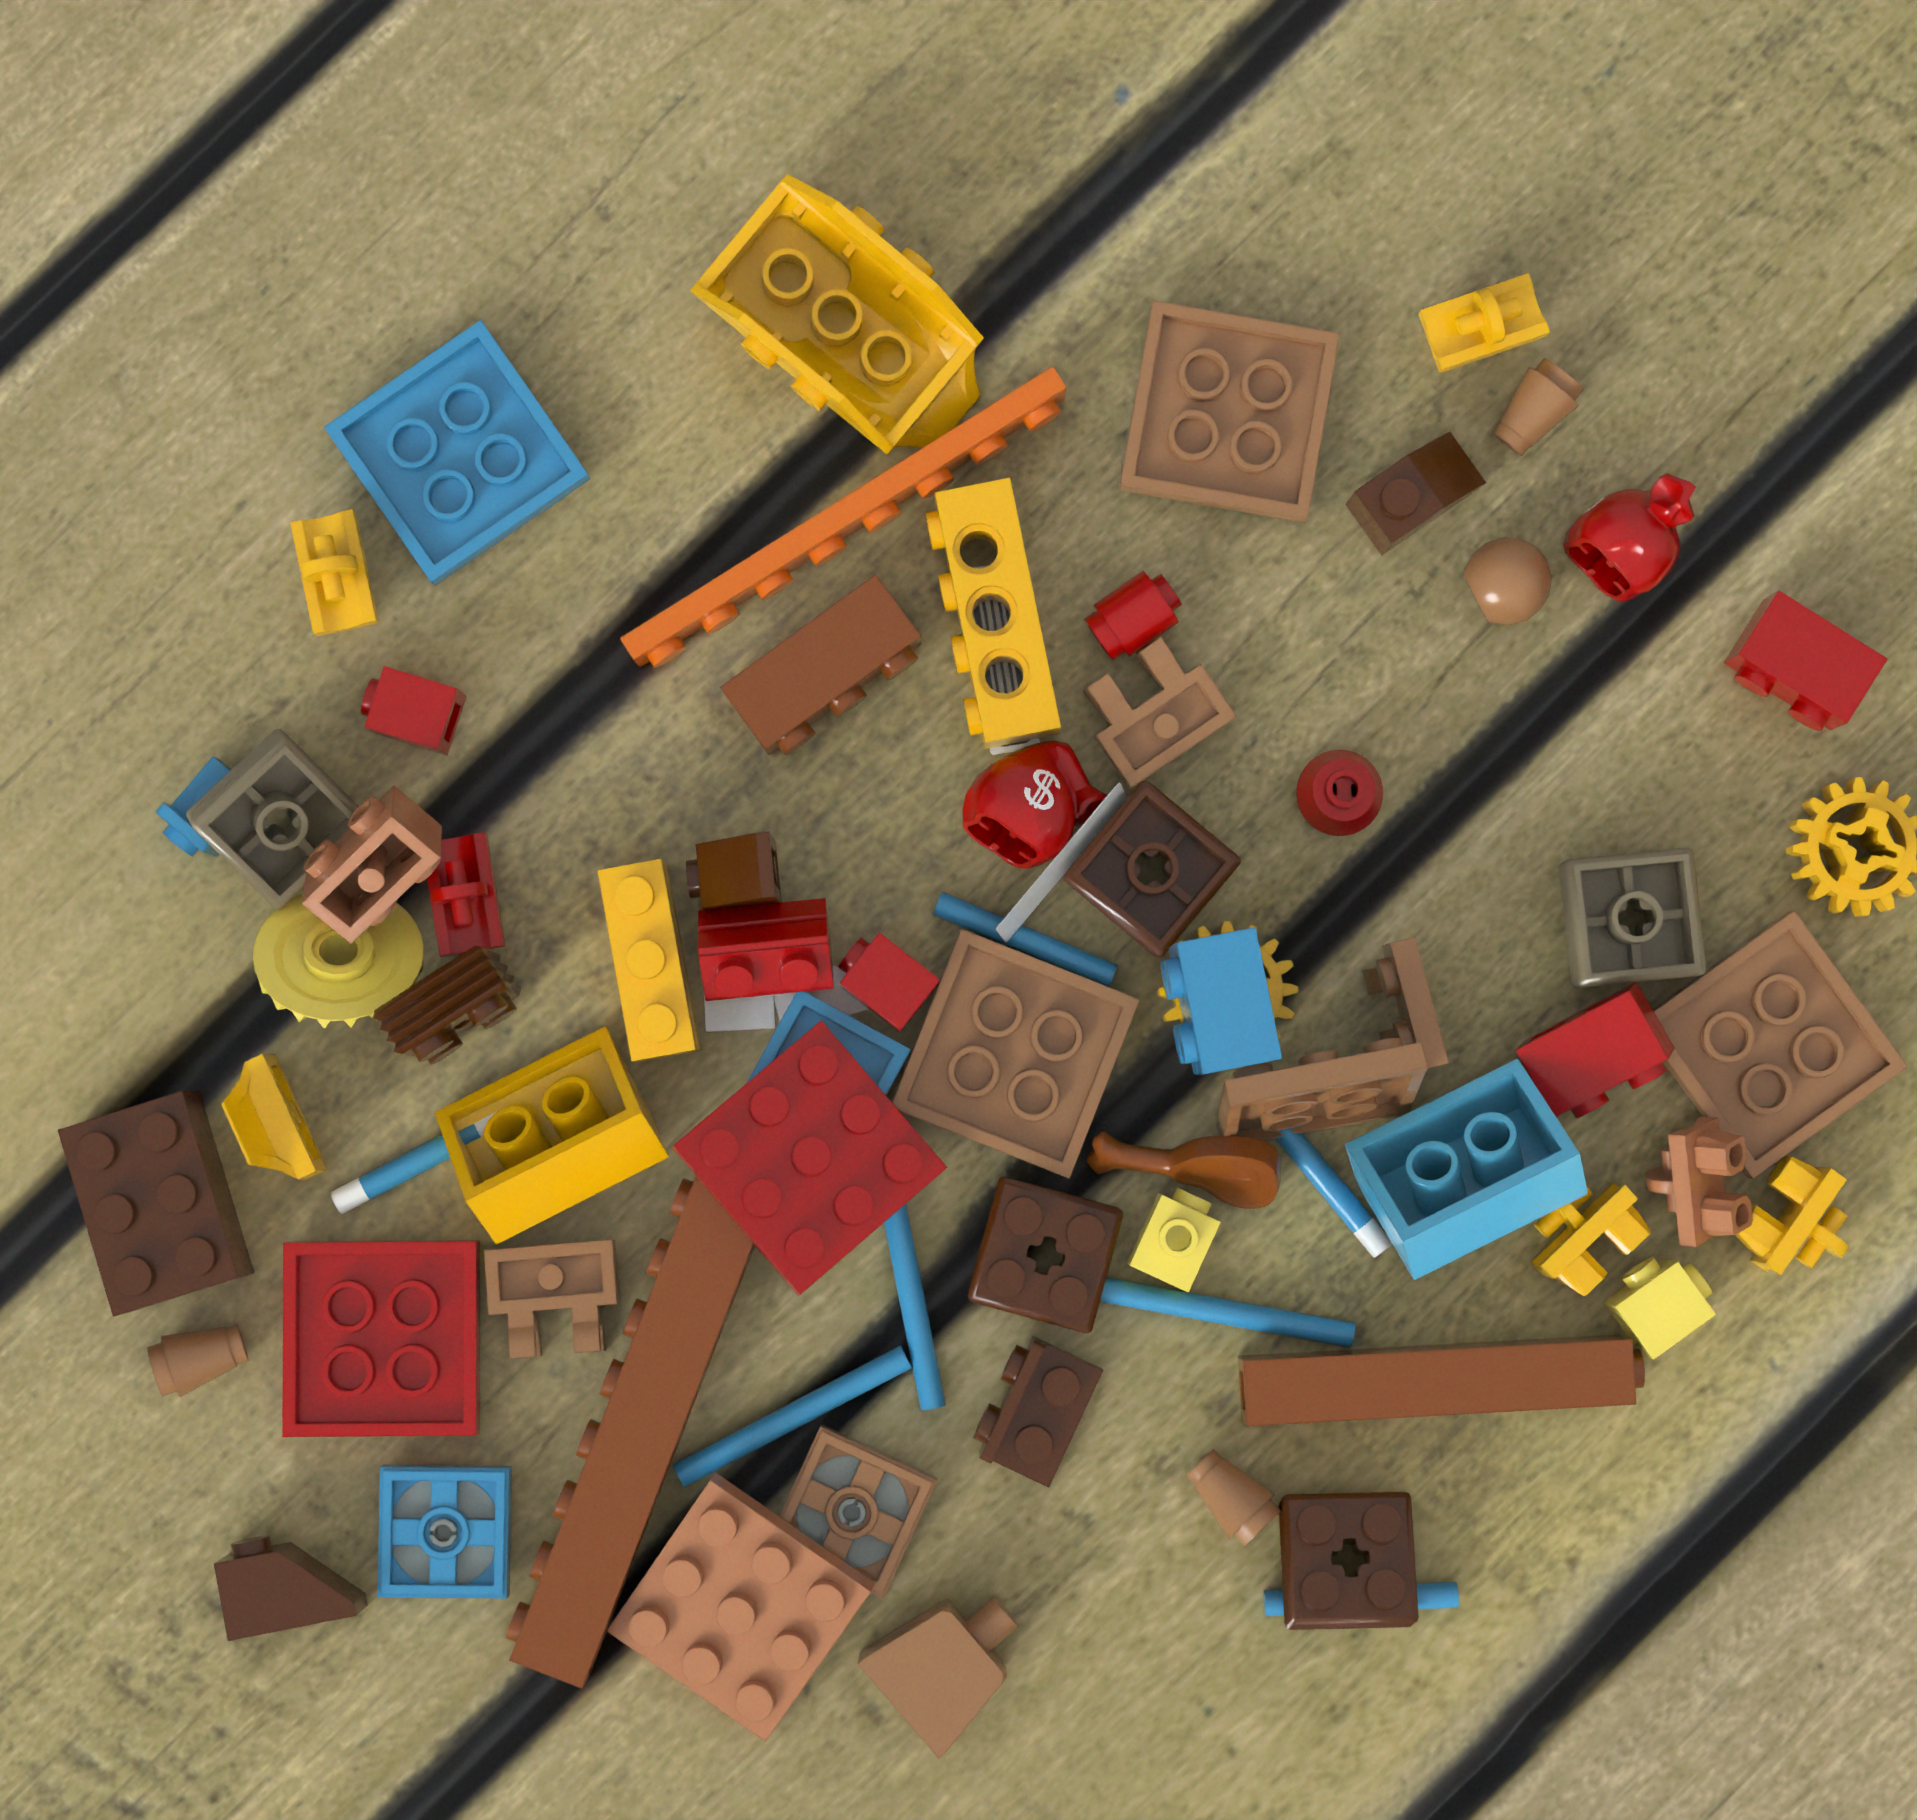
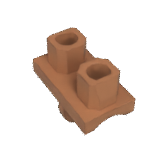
[1645,1116,1753,1247]

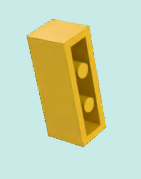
[597,859,701,1062]

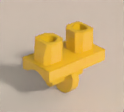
[1418,273,1550,373]
[290,509,379,636]
[1735,1156,1850,1275]
[1530,1183,1651,1296]

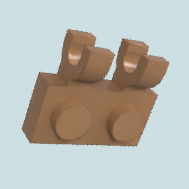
[1083,637,1237,789]
[1362,937,1449,1069]
[484,1239,619,1359]

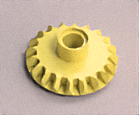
[253,894,423,1029]

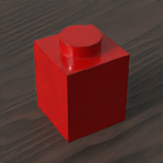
[361,666,467,756]
[838,932,940,1033]

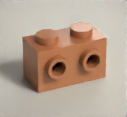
[302,786,442,944]

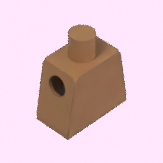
[858,1596,1019,1759]

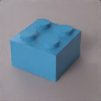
[1160,927,1282,1075]

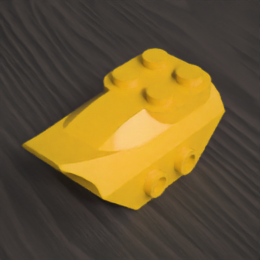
[690,174,984,454]

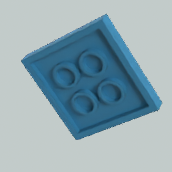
[324,320,591,586]

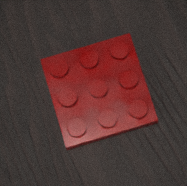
[672,1020,948,1296]
[282,1240,480,1437]

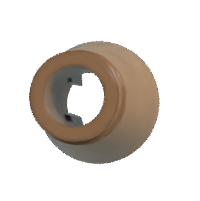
[1493,358,1584,456]
[147,1324,249,1397]
[1187,1449,1282,1547]

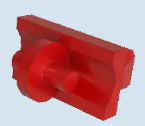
[427,832,506,957]

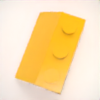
[434,1026,669,1245]

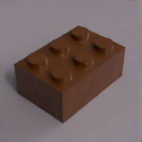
[58,1091,254,1317]

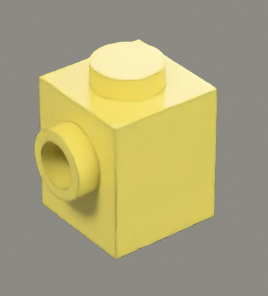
[1127,1188,1221,1293]
[1603,1257,1716,1360]

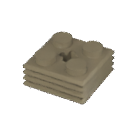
[186,729,358,909]
[1559,848,1707,988]

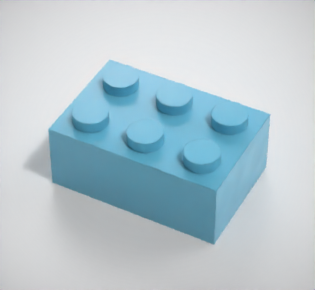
[1345,1058,1588,1280]

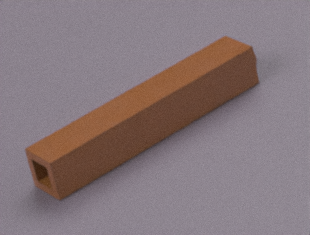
[1238,1334,1645,1426]

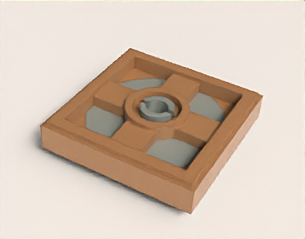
[779,1424,937,1599]

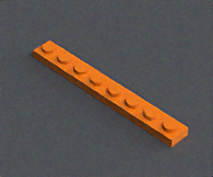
[620,366,1067,668]

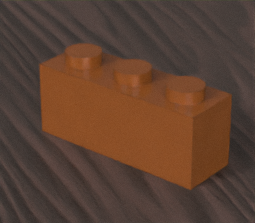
[720,574,922,755]

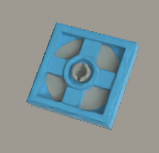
[377,1464,512,1599]

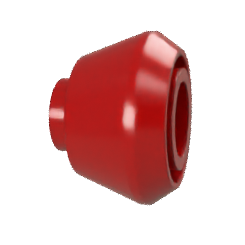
[1296,750,1383,836]

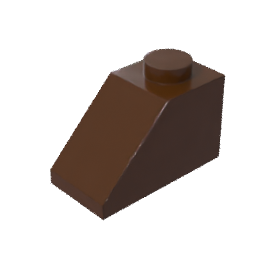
[1346,432,1486,556]
[686,831,782,910]
[214,1535,368,1641]

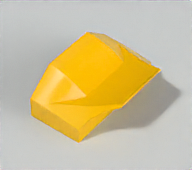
[221,1054,328,1180]

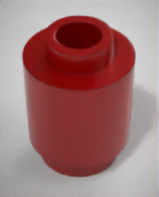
[1084,571,1182,661]

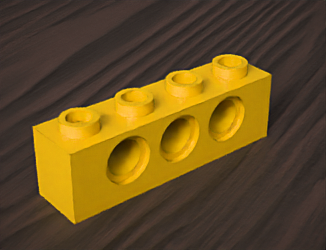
[925,478,1061,749]

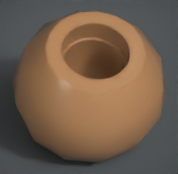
[1463,537,1552,625]

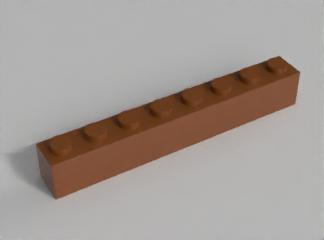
[506,1177,755,1689]

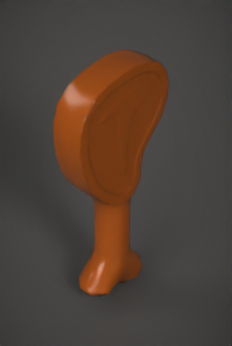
[1087,1131,1281,1209]

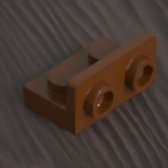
[973,1336,1103,1488]

